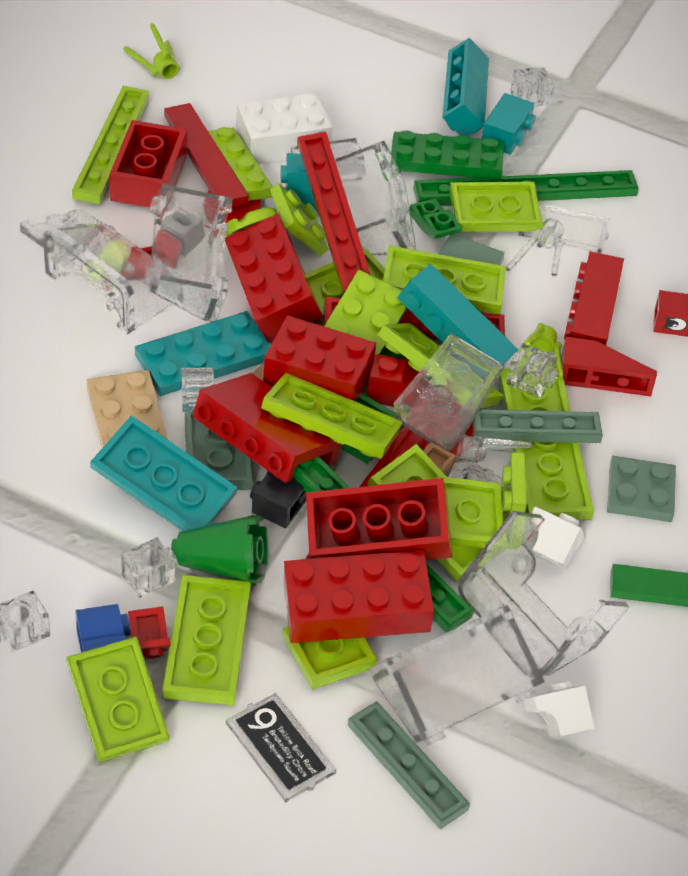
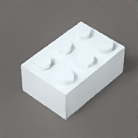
[236,93,333,164]

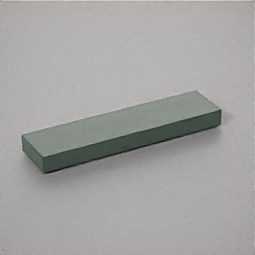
[471,409,603,443]
[348,701,470,829]

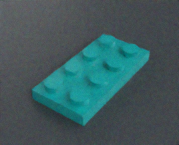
[135,311,270,396]
[90,415,238,531]

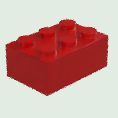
[109,120,187,211]
[263,316,376,402]

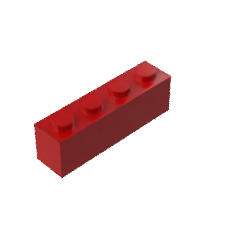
[564,251,624,345]

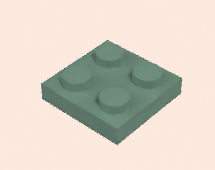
[607,455,676,522]

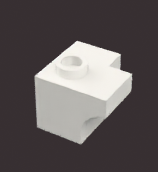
[529,507,585,569]
[523,681,595,737]

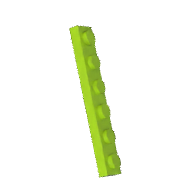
[72,86,149,205]

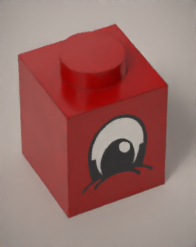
[653,290,688,337]

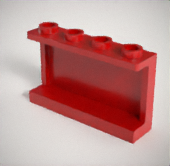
[193,373,342,483]

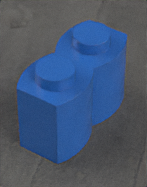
[75,604,130,652]

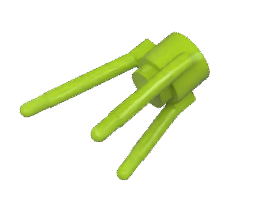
[124,23,180,79]
[518,323,563,377]

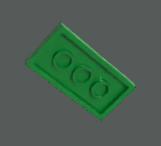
[389,131,504,180]

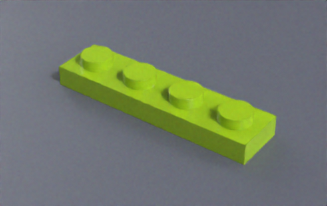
[208,127,273,201]

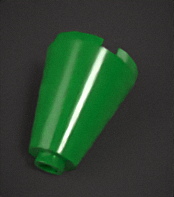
[171,515,268,584]

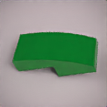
[409,198,462,239]

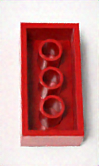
[224,213,323,343]
[306,478,453,561]
[284,550,434,644]

